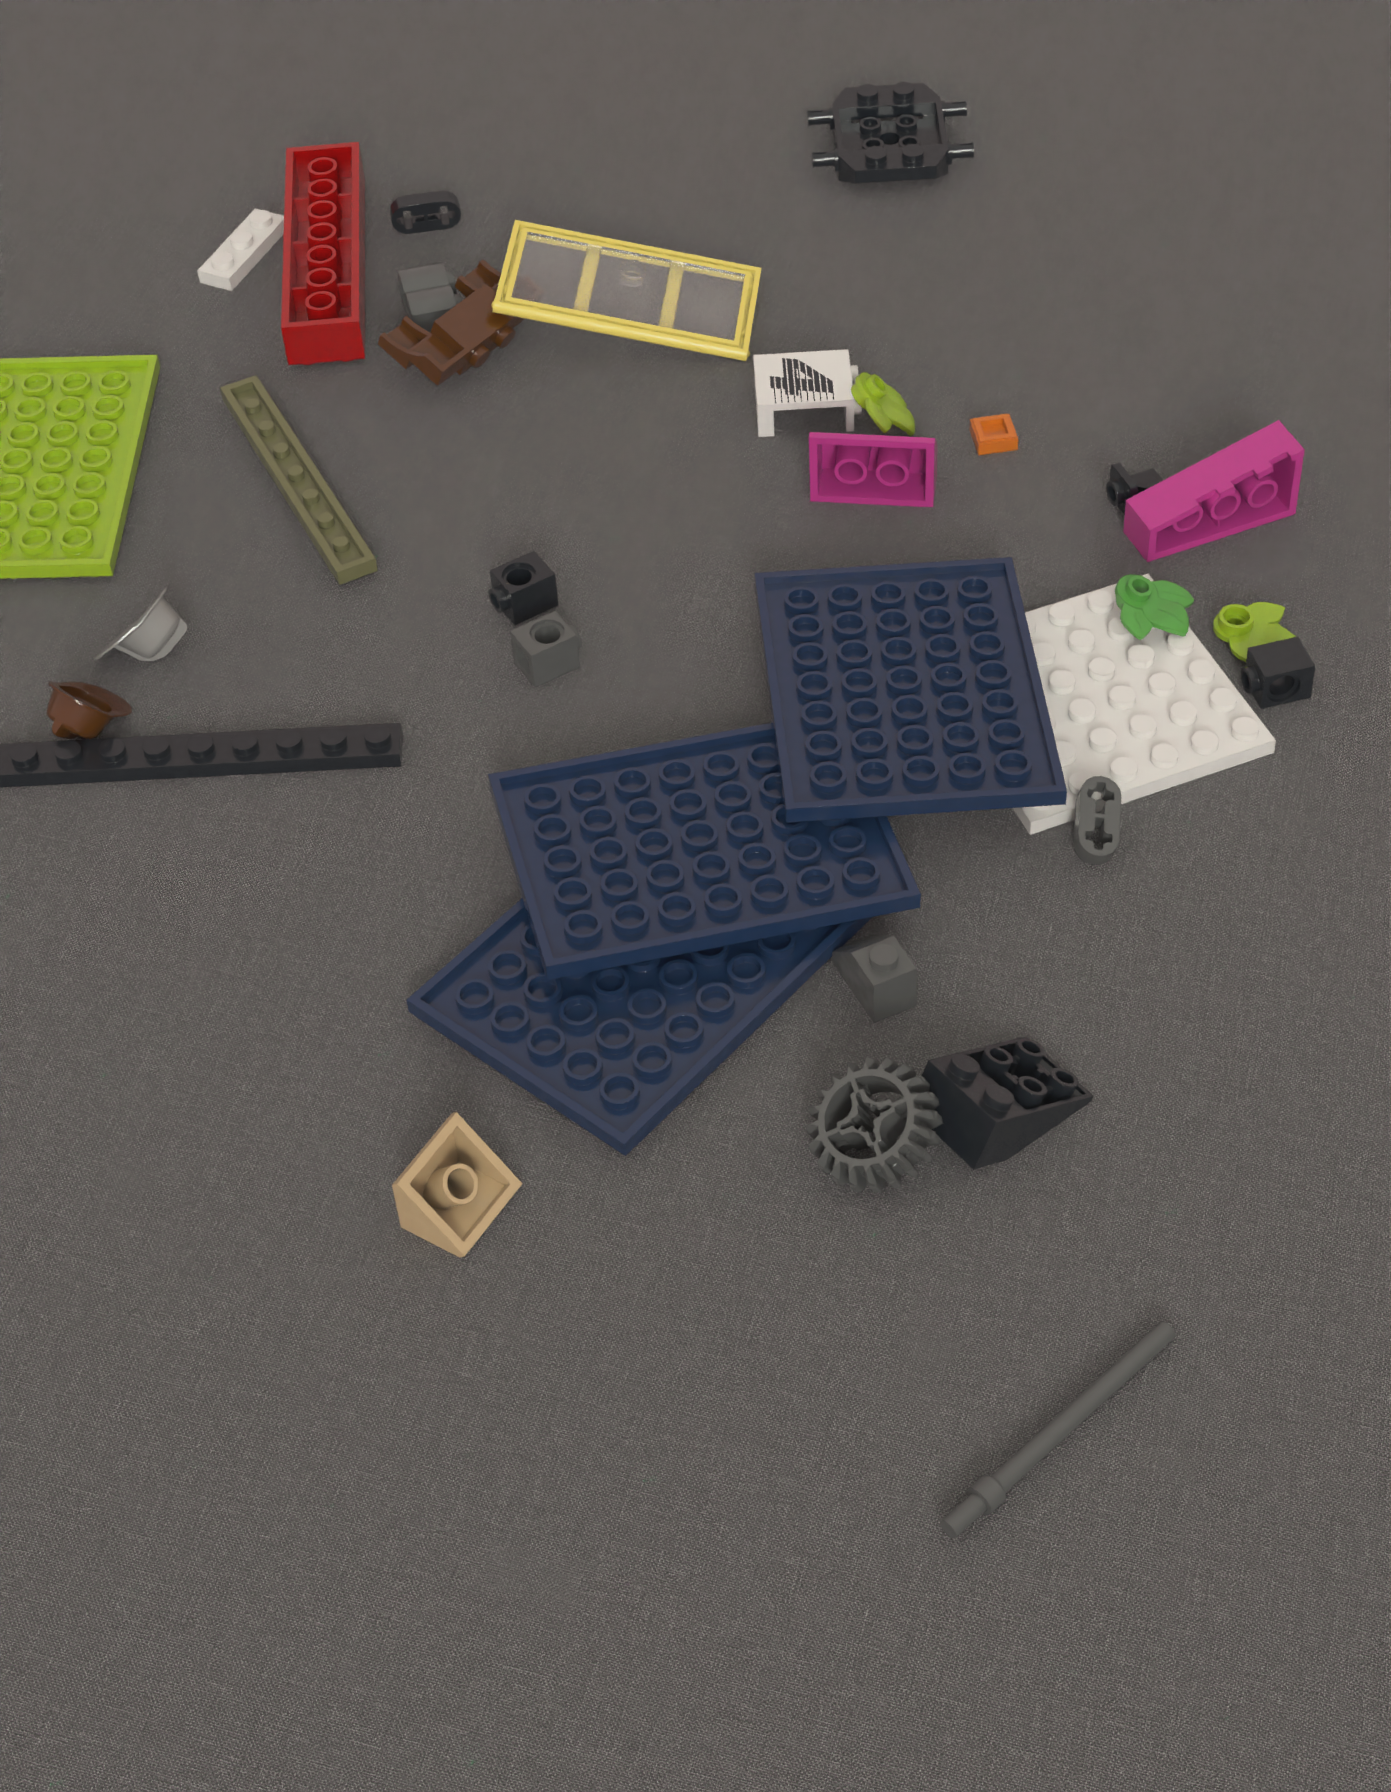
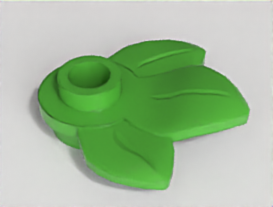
[1115,574,1194,640]

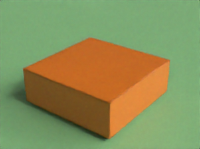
[969,413,1018,455]

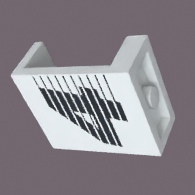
[753,349,862,437]

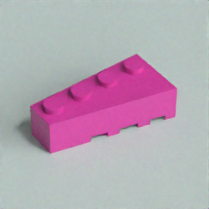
[1123,420,1305,562]

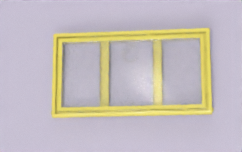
[491,220,761,361]

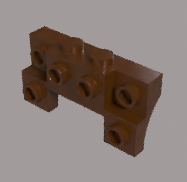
[378,259,544,386]

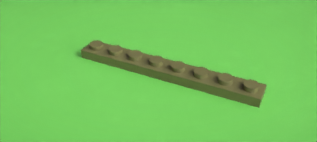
[220,375,378,585]

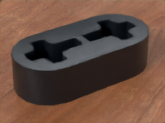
[390,191,461,234]

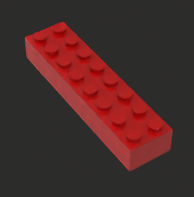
[281,142,365,365]

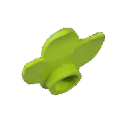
[851,372,915,437]
[1213,602,1296,662]

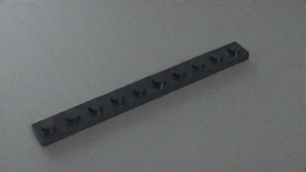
[0,723,403,788]

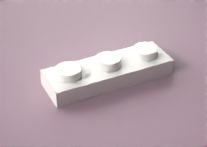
[197,208,284,291]

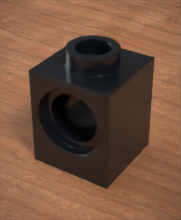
[488,551,559,625]
[1241,636,1315,709]

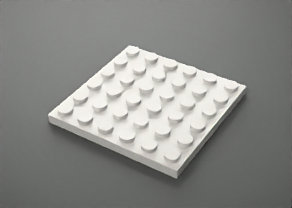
[1013,574,1276,835]

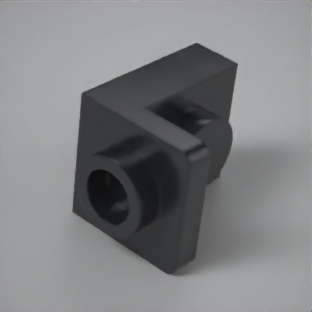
[1106,462,1163,515]

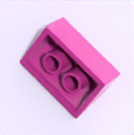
[809,432,938,507]

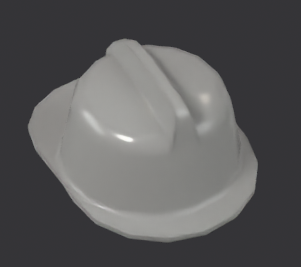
[93,586,187,661]

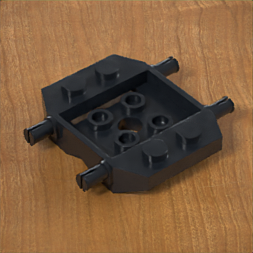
[807,82,974,183]

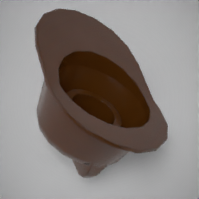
[46,681,132,739]

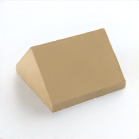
[392,1112,523,1258]

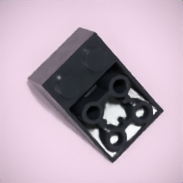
[921,1036,1094,1170]

